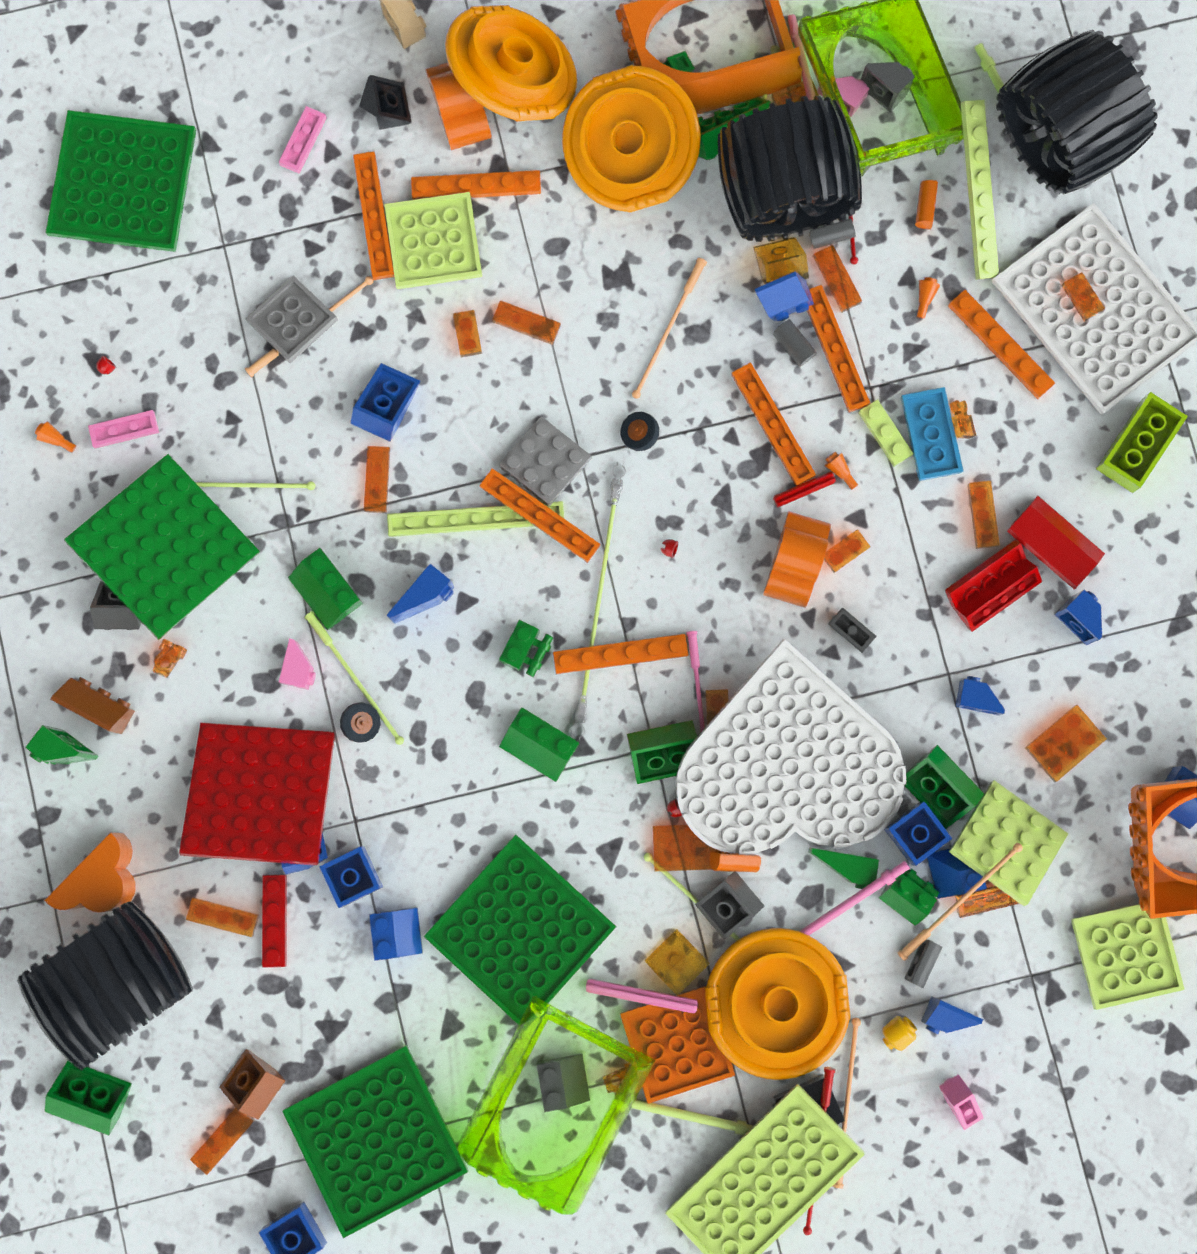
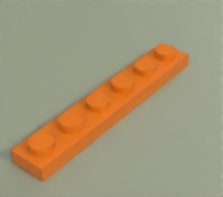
[353,151,395,280]
[411,170,541,200]
[807,284,870,413]
[948,290,1055,399]
[731,362,816,486]
[479,468,601,563]
[553,634,688,675]

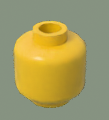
[882,1016,917,1051]

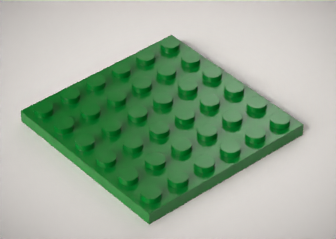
[45,110,196,252]
[64,454,260,640]
[424,835,617,1030]
[282,1045,469,1238]

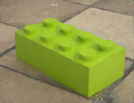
[1096,392,1188,493]

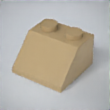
[379,0,426,49]

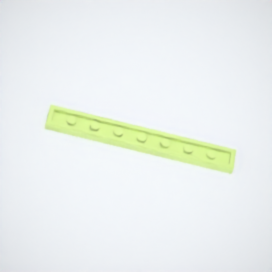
[387,501,564,537]

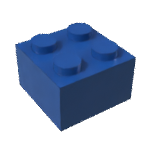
[884,802,952,866]
[319,846,383,908]
[259,1202,327,1254]

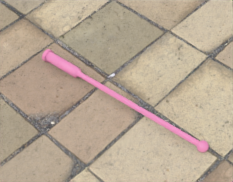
[686,631,705,732]

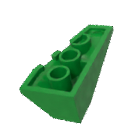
[698,97,771,160]

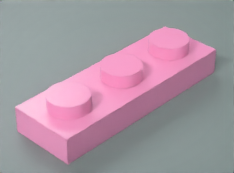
[279,106,327,174]
[88,410,159,449]

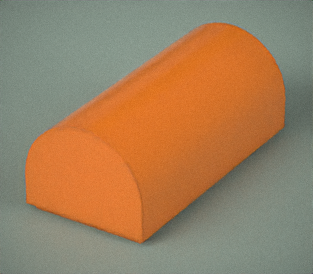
[915,180,938,230]
[710,851,761,873]

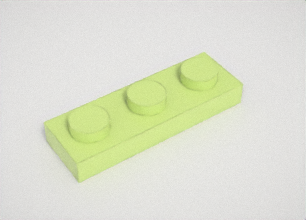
[858,400,913,467]

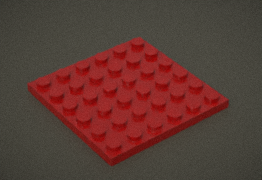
[179,723,335,865]

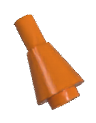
[916,277,940,319]
[35,421,76,453]
[824,452,858,490]

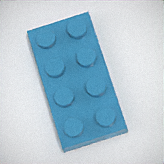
[901,387,963,481]

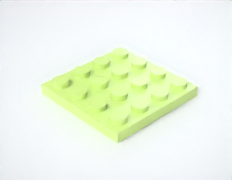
[384,192,482,289]
[949,780,1068,906]
[1071,904,1185,1010]

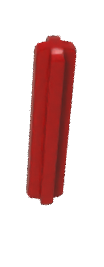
[773,472,836,507]

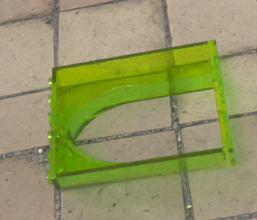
[798,0,964,177]
[457,996,656,1215]

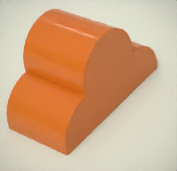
[425,62,492,150]
[763,511,831,608]
[44,833,136,912]

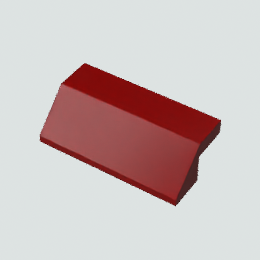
[1007,496,1105,590]
[945,539,1042,632]

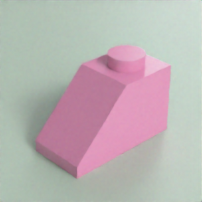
[817,76,870,117]
[279,639,316,690]
[939,1074,983,1130]

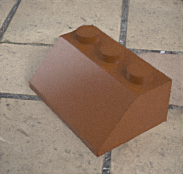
[50,677,135,734]

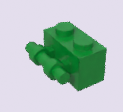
[499,620,553,677]
[879,868,939,926]

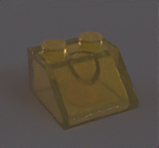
[753,237,809,284]
[644,929,710,996]

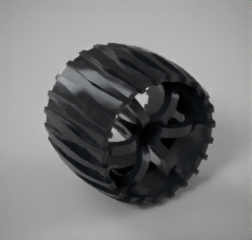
[996,30,1158,194]
[717,96,862,242]
[17,901,193,1070]

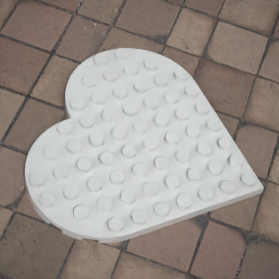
[676,639,906,855]

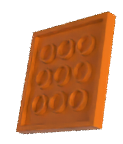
[620,985,736,1104]

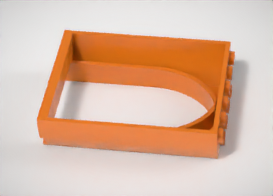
[615,0,802,115]
[1128,778,1197,919]

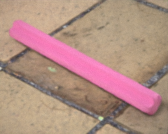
[586,979,698,1013]

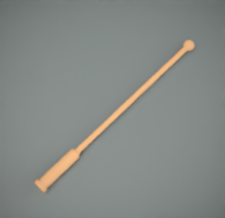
[632,258,707,399]
[245,276,373,378]
[897,843,1023,961]
[832,1017,861,1188]

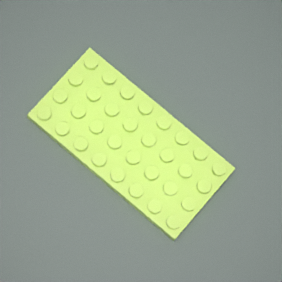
[665,1084,865,1254]

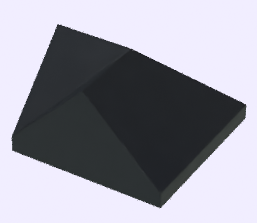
[359,75,412,130]

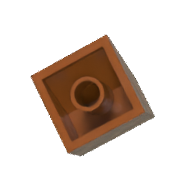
[219,1049,285,1120]

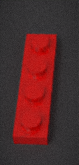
[262,875,287,968]

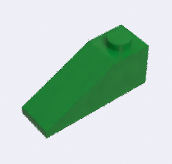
[809,848,879,889]

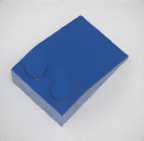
[350,363,420,442]
[387,564,454,624]

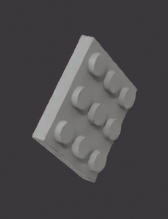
[245,275,338,363]
[499,416,592,507]

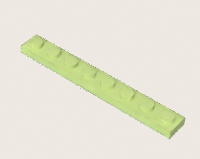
[961,100,999,280]

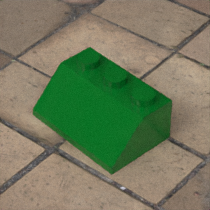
[288,548,363,630]
[499,707,580,782]
[627,720,697,784]
[25,725,98,765]
[904,745,985,829]
[45,1061,132,1136]

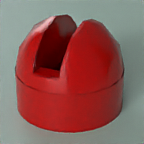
[96,355,116,375]
[661,539,679,558]
[667,798,682,818]

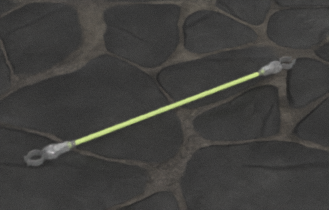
[571,462,626,740]

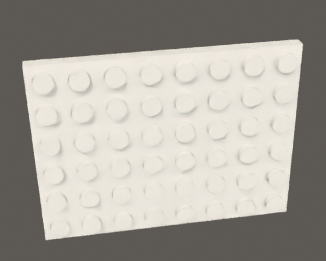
[991,203,1197,415]

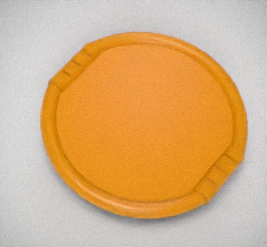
[445,5,577,122]
[562,64,701,213]
[705,928,851,1080]

